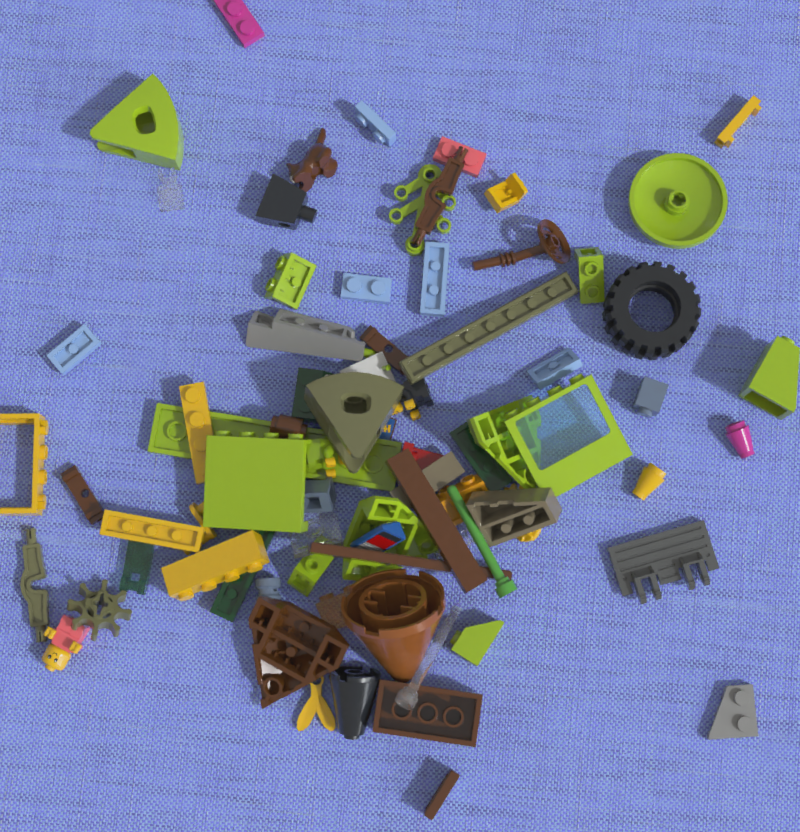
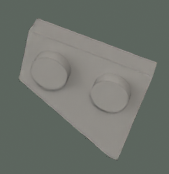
[707,684,758,740]

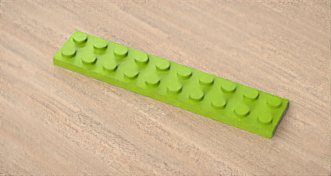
[148,403,402,492]

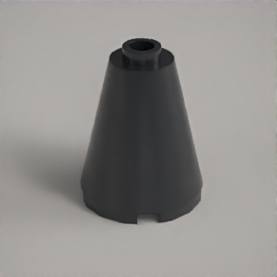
[329,666,381,740]

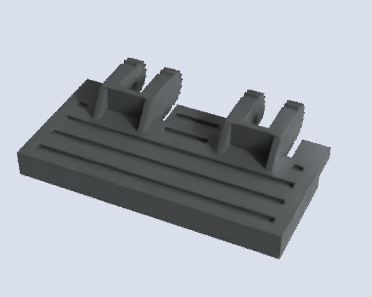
[607,520,719,604]

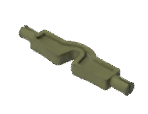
[20,528,50,643]

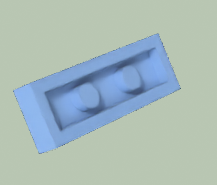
[420,241,450,317]

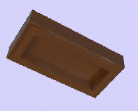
[424,769,460,820]

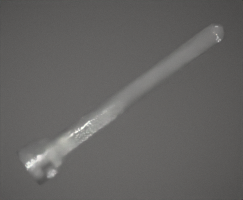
[395,603,462,710]

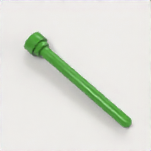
[447,485,518,598]

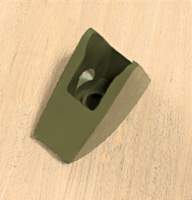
[304,372,404,473]

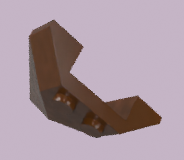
[248,596,350,709]

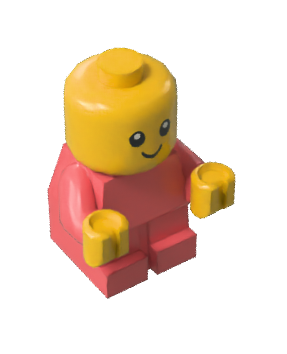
[42,615,91,672]

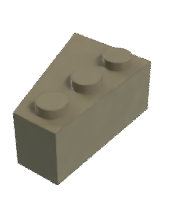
[466,487,562,548]

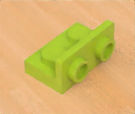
[265,252,317,310]

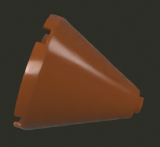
[341,569,446,683]

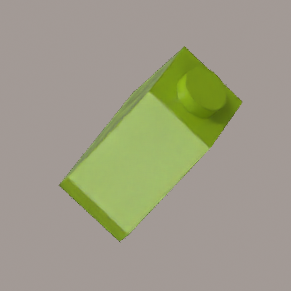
[449,620,505,666]

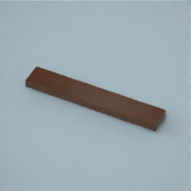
[385,448,488,594]

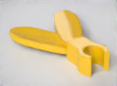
[297,676,336,731]

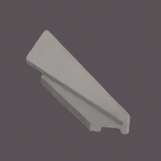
[246,309,366,361]

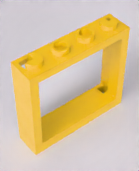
[0,413,49,516]

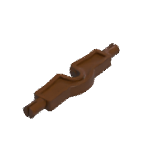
[411,146,468,246]

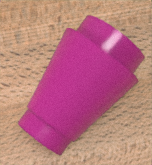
[725,420,755,459]

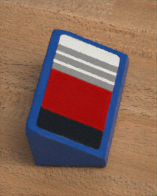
[350,521,406,552]

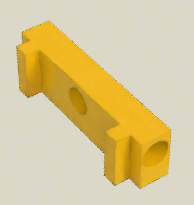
[714,95,762,149]

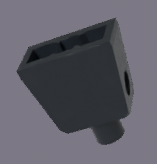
[255,174,318,230]

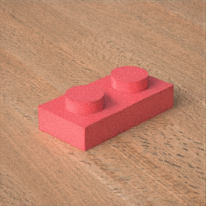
[433,136,487,178]

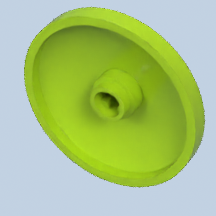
[628,153,728,249]

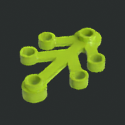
[389,164,456,256]

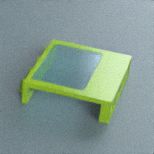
[499,373,633,497]

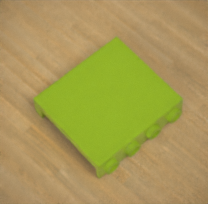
[203,430,311,533]

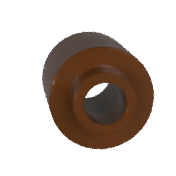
[269,414,308,439]

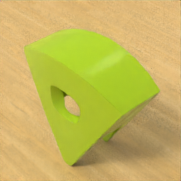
[90,74,184,170]

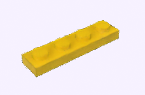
[179,382,214,485]
[99,509,205,553]

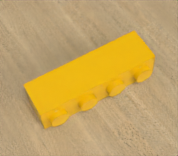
[161,530,270,601]

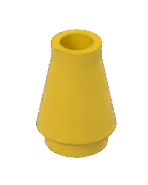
[632,463,666,501]

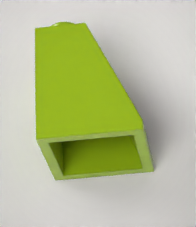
[738,335,800,420]

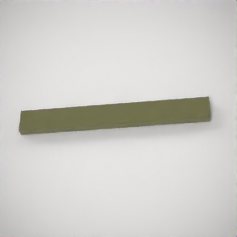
[399,271,579,385]

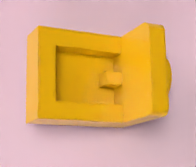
[484,172,528,213]

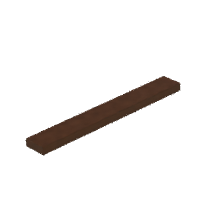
[307,542,512,581]

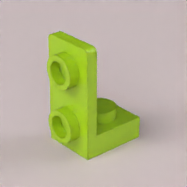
[574,247,605,304]
[287,536,335,597]

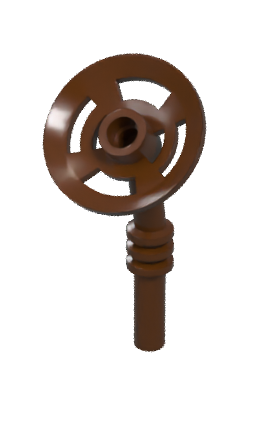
[472,219,571,271]

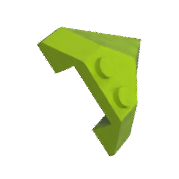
[466,394,541,489]
[342,496,438,581]

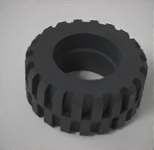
[602,261,701,360]

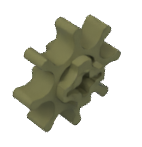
[67,579,132,641]

